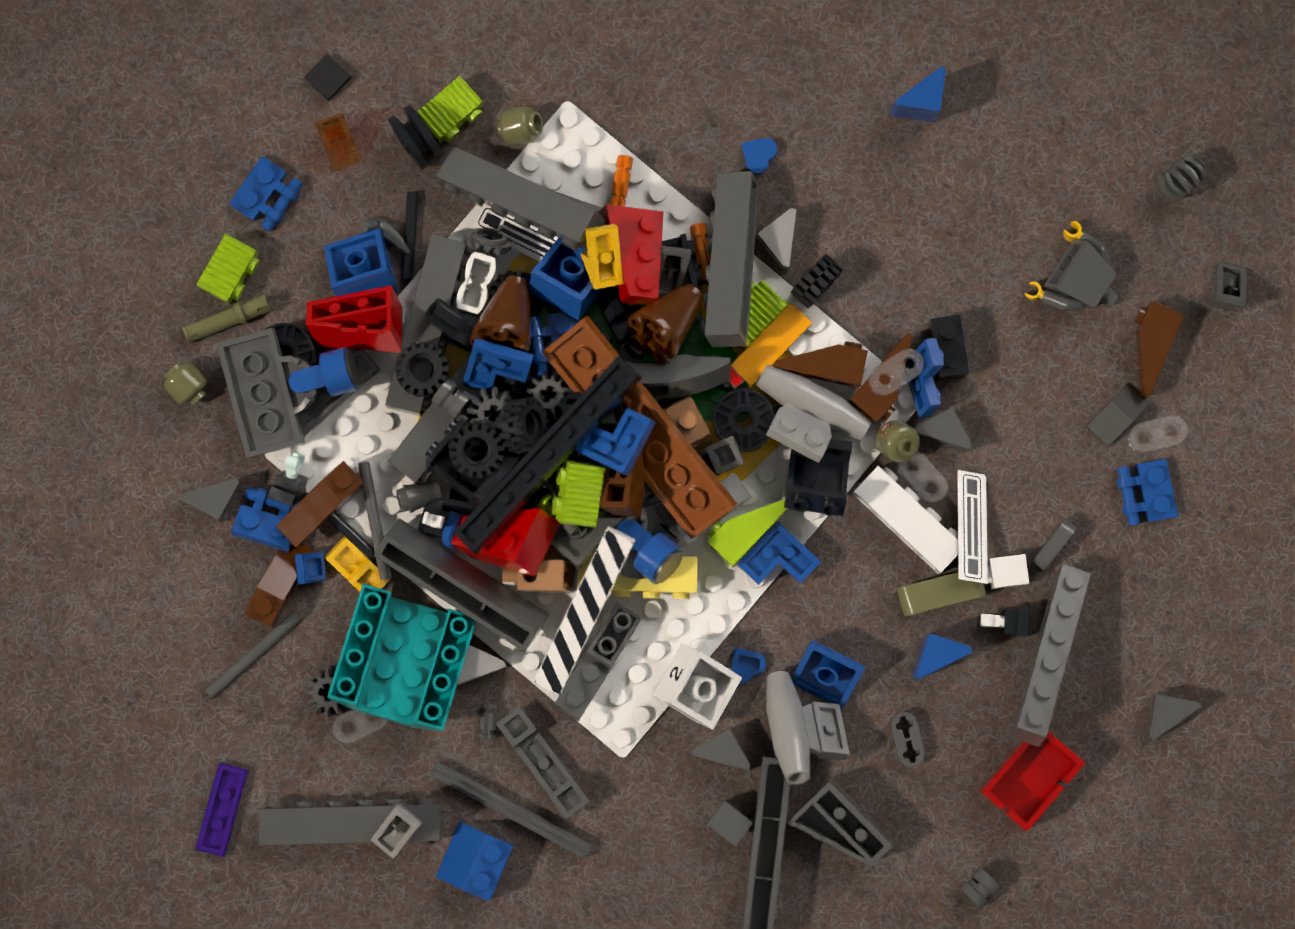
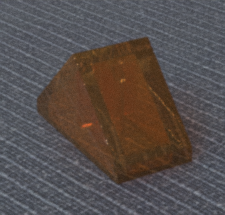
[315,112,361,172]

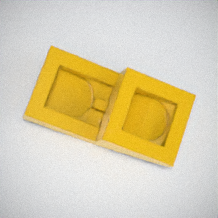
[324,536,390,592]

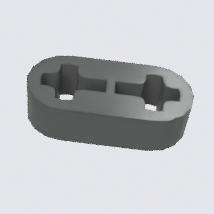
[1031,518,1077,570]
[890,712,925,767]

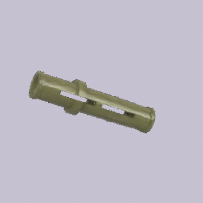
[182,294,272,344]

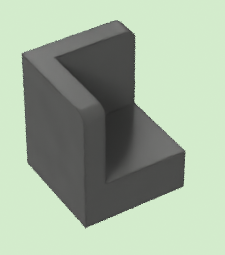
[706,801,753,846]

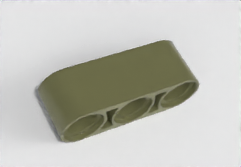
[896,572,987,617]

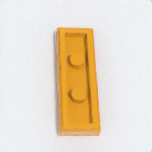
[731,303,812,387]

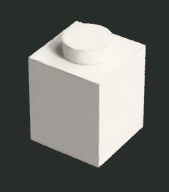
[987,554,1029,589]

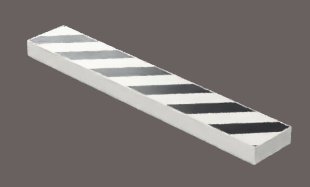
[533,526,636,695]

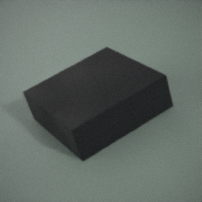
[304,54,352,101]

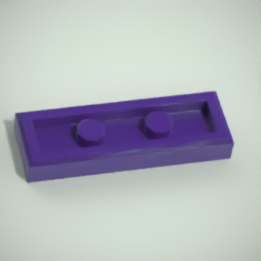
[195,762,249,857]

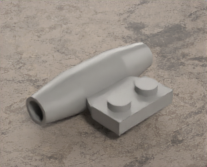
[756,364,872,463]
[766,671,850,785]

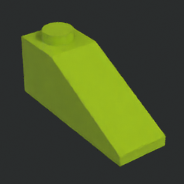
[706,499,788,567]

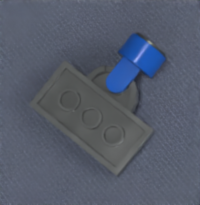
[216,328,361,458]
[549,481,683,584]

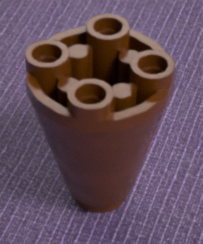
[470,276,531,353]
[627,284,703,365]

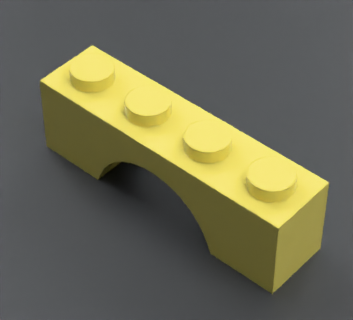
[577,555,698,599]

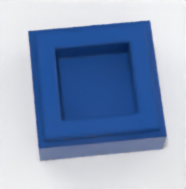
[295,551,327,584]

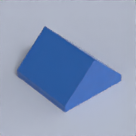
[891,66,946,122]
[911,633,973,680]
[791,640,866,709]

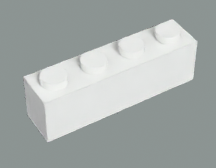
[852,466,958,574]

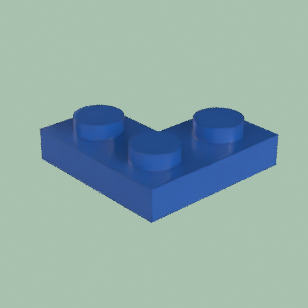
[462,338,533,393]
[904,338,944,418]
[575,408,656,476]
[737,521,821,585]

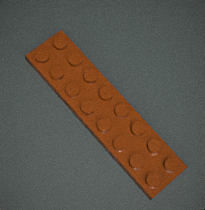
[542,315,738,540]

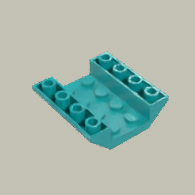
[327,584,476,731]

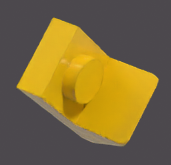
[581,224,623,289]

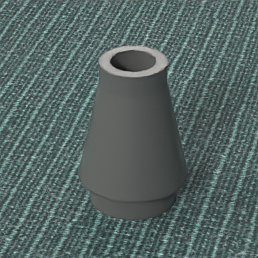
[396,482,442,513]

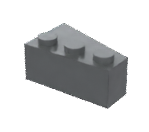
[787,777,894,867]

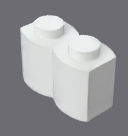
[456,252,497,319]

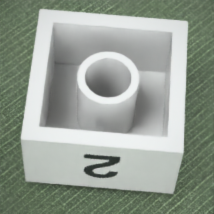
[653,643,742,730]

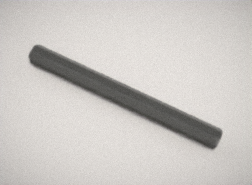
[431,762,592,858]

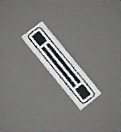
[471,204,558,261]
[957,470,988,584]

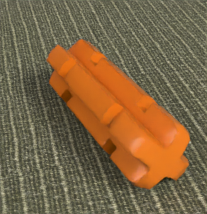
[610,155,633,207]
[689,223,711,281]

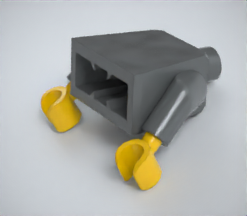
[1025,221,1118,311]

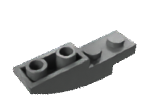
[626,354,730,400]
[553,602,642,721]

